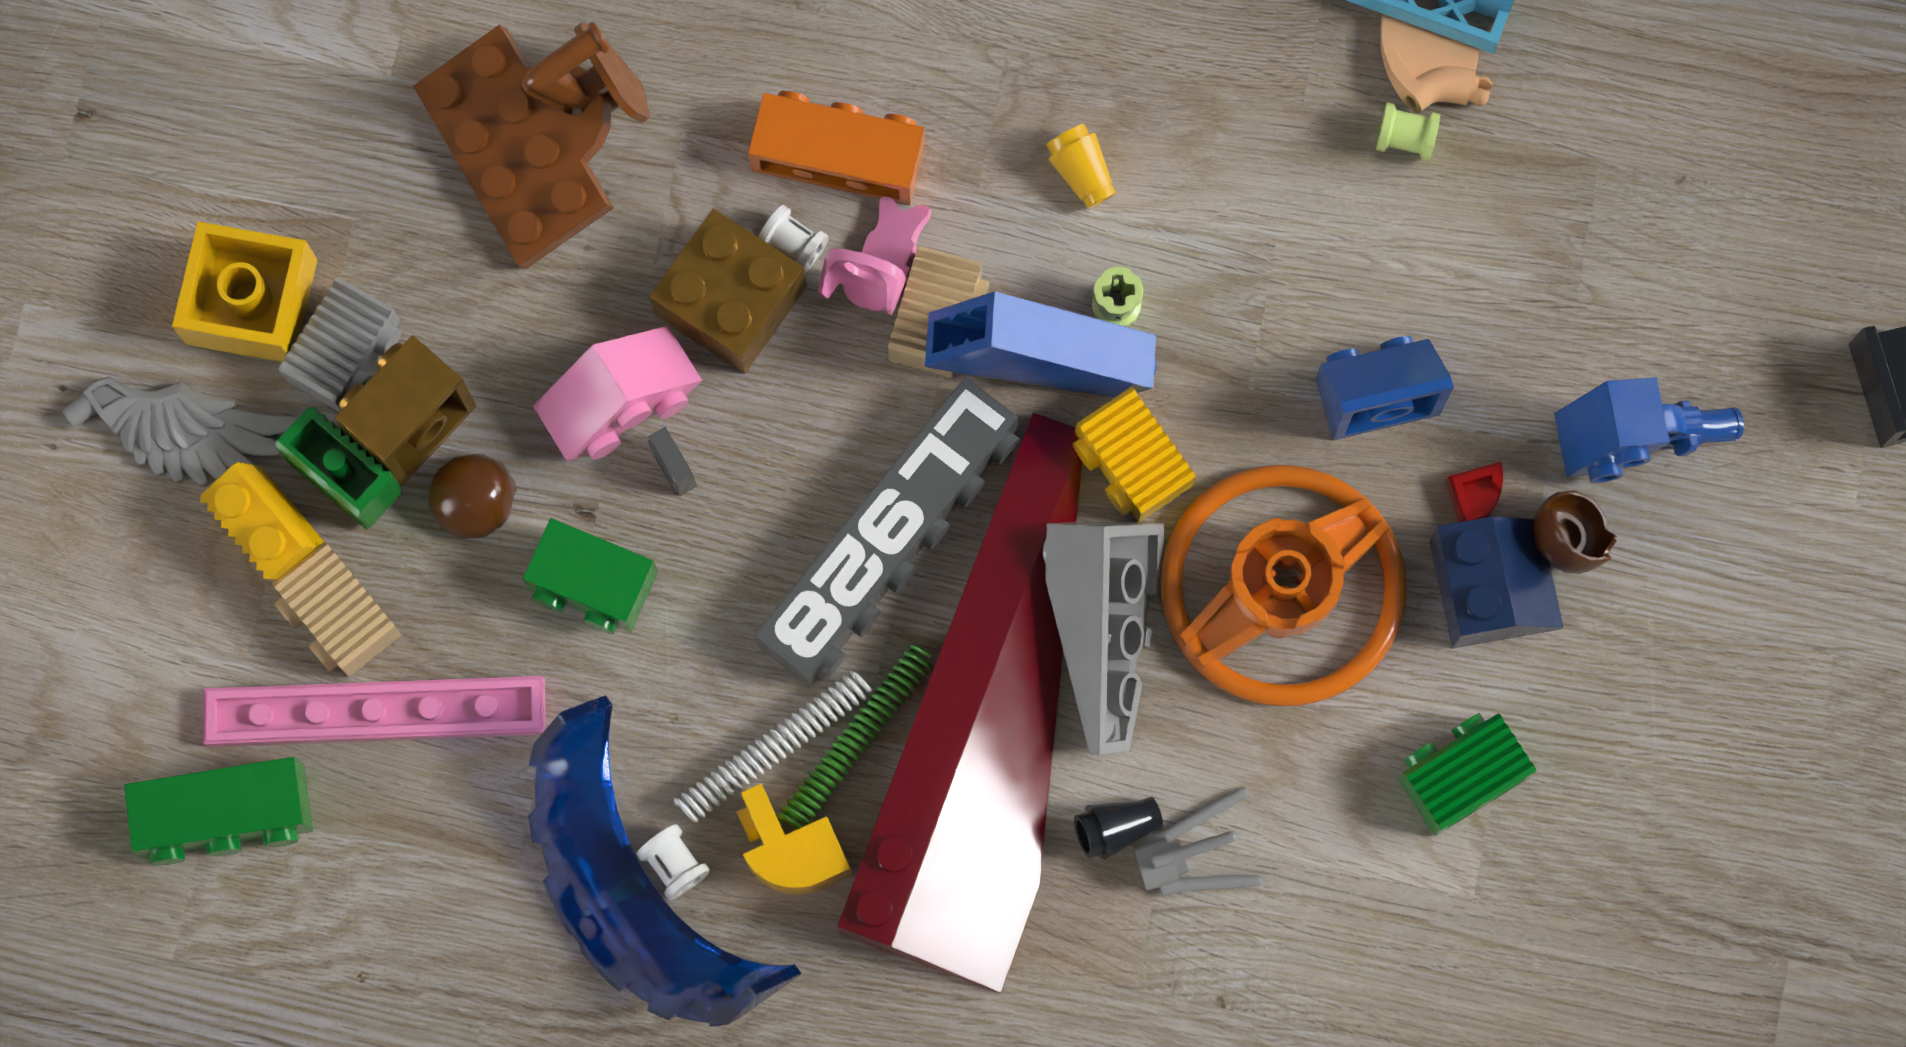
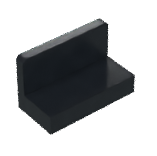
[1848,325,1906,448]

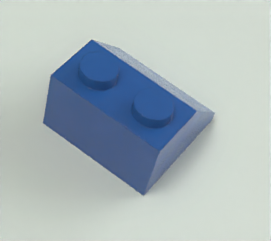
[1316,336,1454,441]

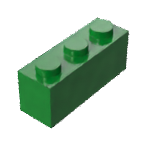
[124,756,313,866]

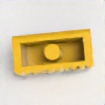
[1073,386,1196,523]
[200,462,324,580]

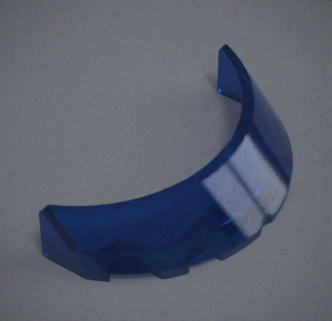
[528,695,802,1027]

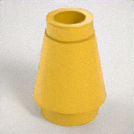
[1046,123,1116,209]

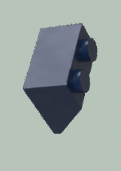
[1429,517,1564,649]

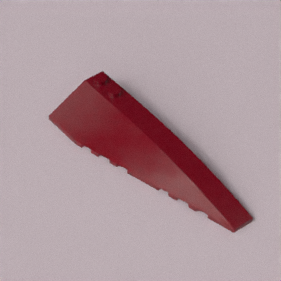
[837,413,1082,993]

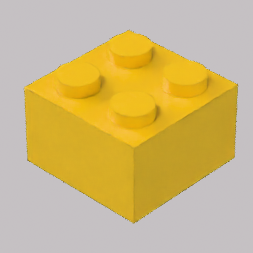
[172,221,318,362]

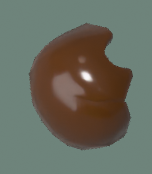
[429,453,517,539]
[1532,490,1617,574]

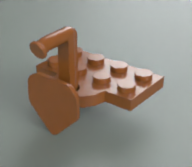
[413,22,650,269]

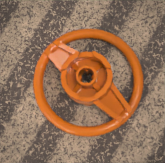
[1160,465,1407,706]

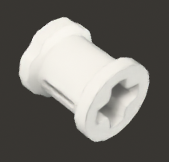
[758,205,829,274]
[636,824,710,901]

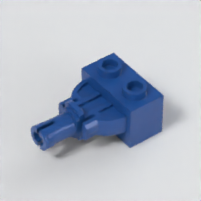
[1554,377,1744,483]

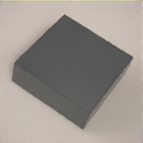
[648,427,697,496]

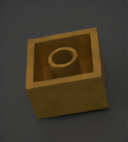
[649,208,807,374]
[335,335,477,488]

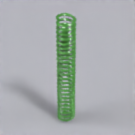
[776,644,933,829]

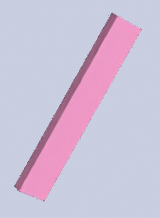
[204,676,546,747]

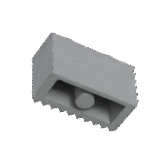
[279,277,402,412]

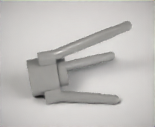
[1133,787,1263,897]

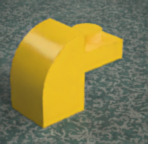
[736,783,852,895]

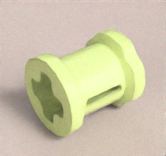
[1376,102,1441,162]
[1092,266,1143,327]

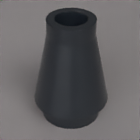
[1074,796,1163,860]

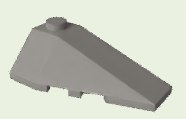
[1043,522,1164,755]

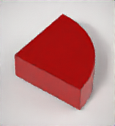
[1445,461,1503,522]

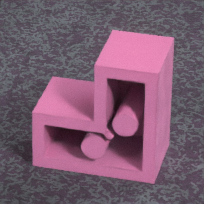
[533,326,702,461]

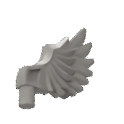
[62,376,298,487]

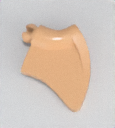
[1380,14,1492,113]

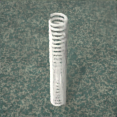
[673,671,871,823]

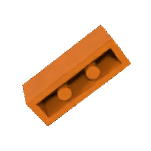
[748,91,925,205]

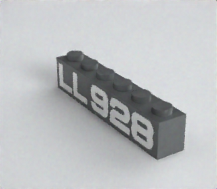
[754,377,1020,687]

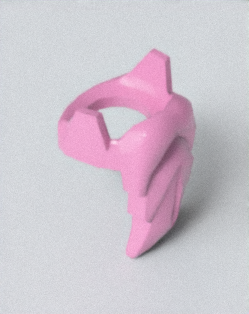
[817,196,931,315]

